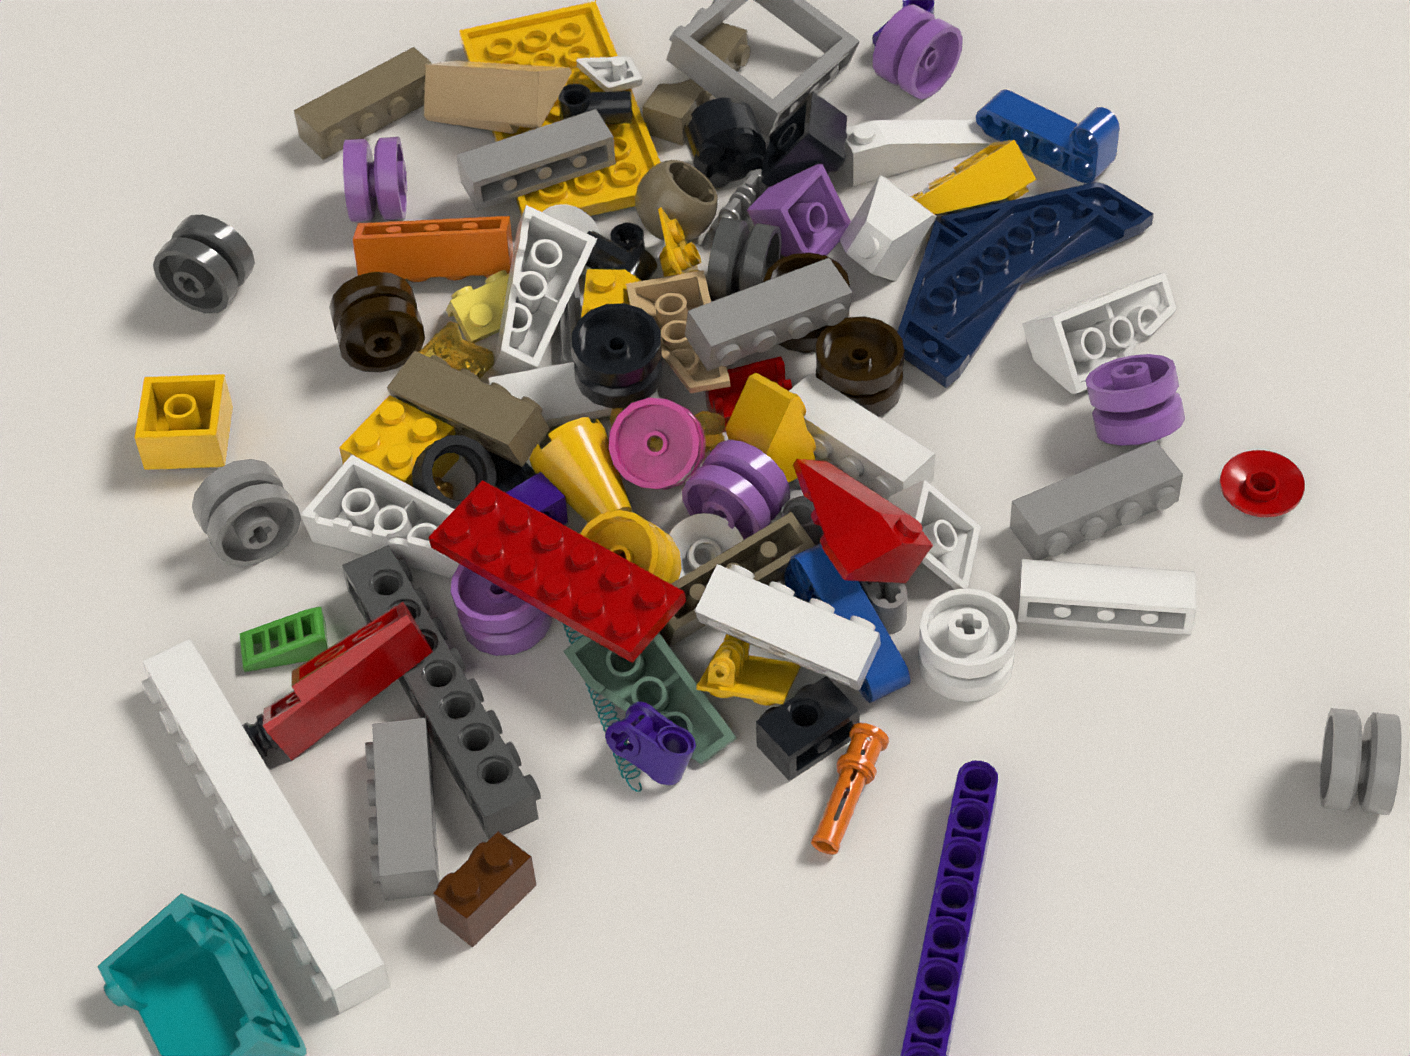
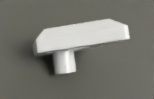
[576,56,643,92]

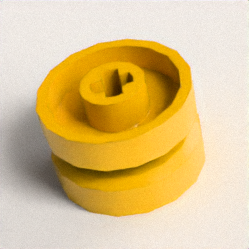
[580,510,682,584]

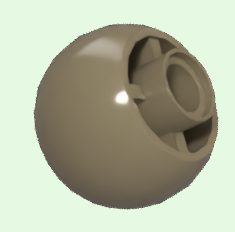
[635,160,718,242]

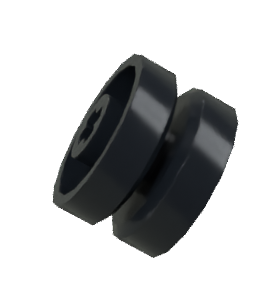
[572,303,662,408]

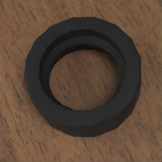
[412,435,496,509]

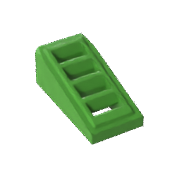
[239,607,329,672]

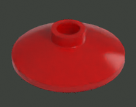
[1220,450,1305,517]

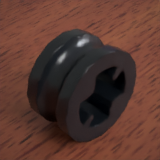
[610,223,645,250]
[242,713,280,759]

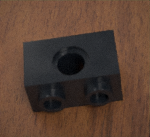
[756,676,860,781]

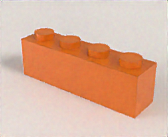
[353,216,514,282]

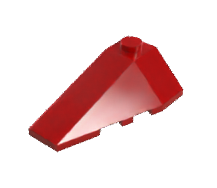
[793,459,933,583]

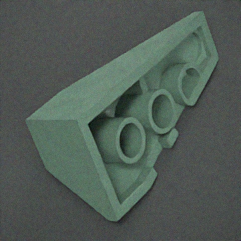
[563,633,737,765]

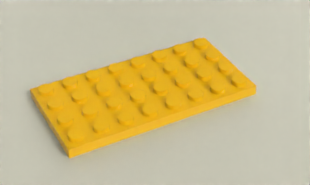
[459,1,661,216]

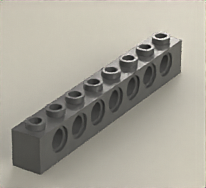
[342,545,541,839]

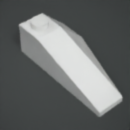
[842,120,991,186]
[1022,272,1177,394]

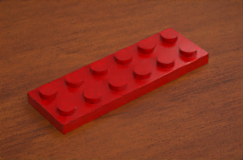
[428,480,686,663]

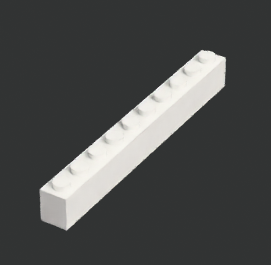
[142,639,390,1014]

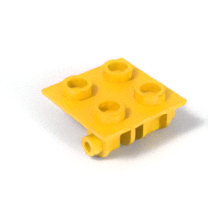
[658,207,701,277]
[696,634,801,706]

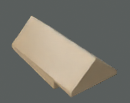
[424,61,572,134]

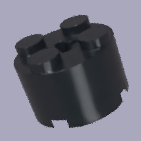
[683,97,766,188]

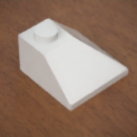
[840,175,937,281]
[888,480,981,590]

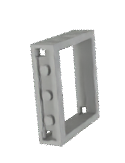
[666,0,860,137]

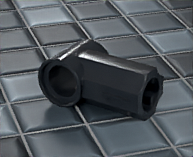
[558,84,632,124]
[585,231,657,281]

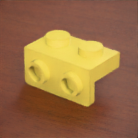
[445,270,509,346]

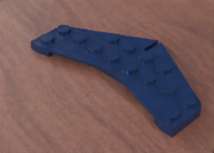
[897,182,1154,388]

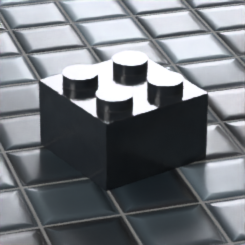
[761,91,848,187]

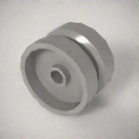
[192,459,301,567]
[1320,708,1401,815]

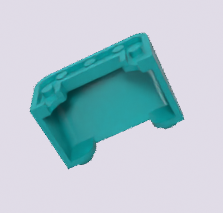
[97,893,307,1056]

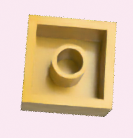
[134,374,233,470]
[339,395,460,487]

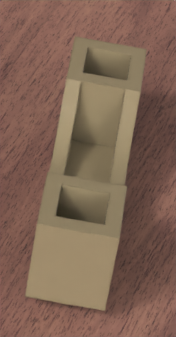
[642,22,751,146]

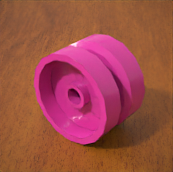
[608,398,706,490]

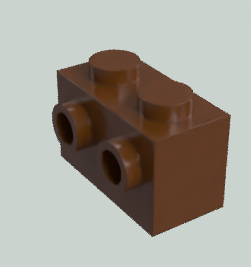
[433,831,537,948]

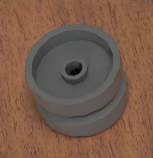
[153,214,255,313]
[707,217,781,301]

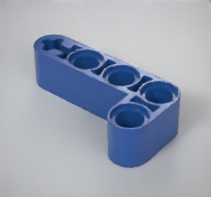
[976,89,1120,184]
[784,543,911,703]

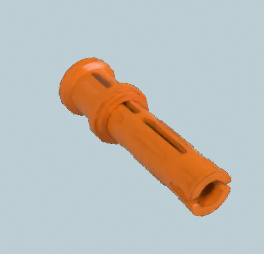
[811,723,889,855]

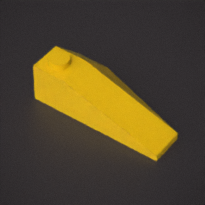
[910,140,1037,214]

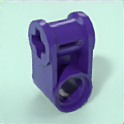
[605,702,696,785]

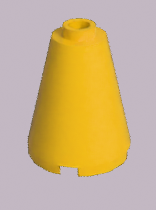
[529,417,632,523]

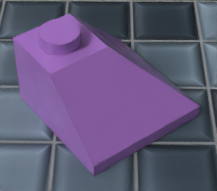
[747,164,851,257]

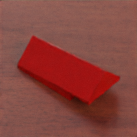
[262,602,433,760]

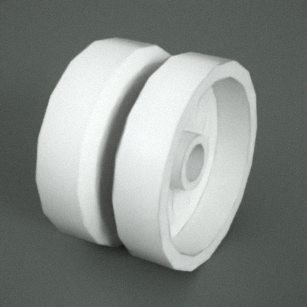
[918,588,1017,702]

